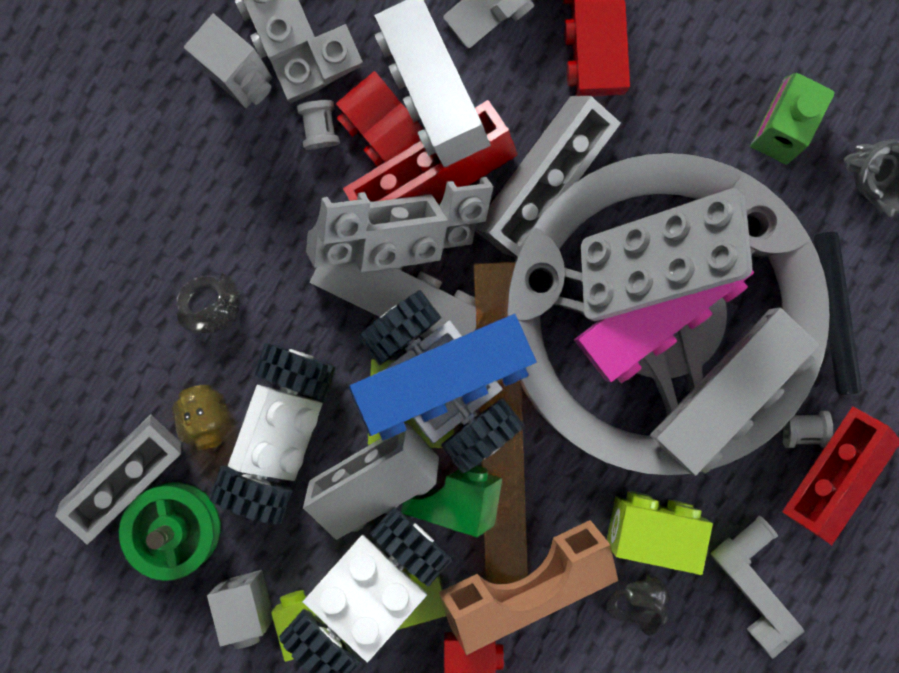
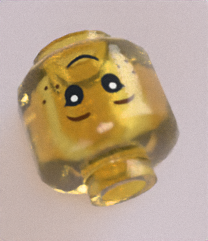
[171,385,232,450]

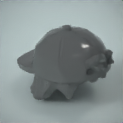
[844,139,899,220]

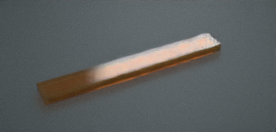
[474,262,528,584]

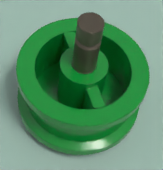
[119,482,221,581]

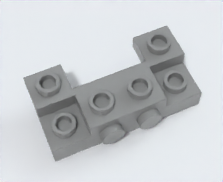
[235,0,364,104]
[306,177,493,272]

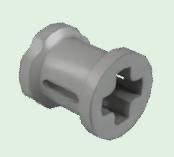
[297,100,340,150]
[783,411,833,448]

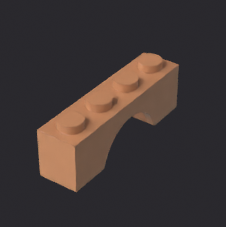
[439,520,618,655]

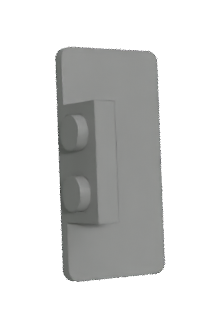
[581,188,752,321]

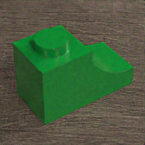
[401,465,502,537]

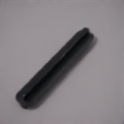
[814,231,862,395]

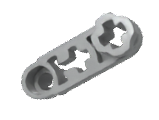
[710,515,805,659]

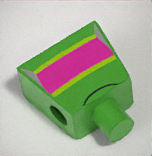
[750,73,835,165]

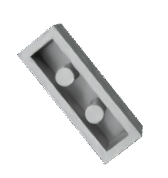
[183,13,273,108]
[55,414,181,544]
[303,423,439,540]

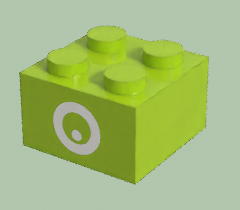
[607,491,713,575]

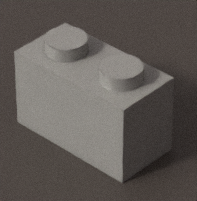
[207,570,273,649]

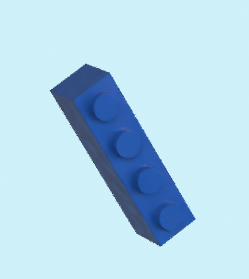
[349,313,537,441]

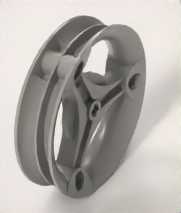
[504,153,830,475]

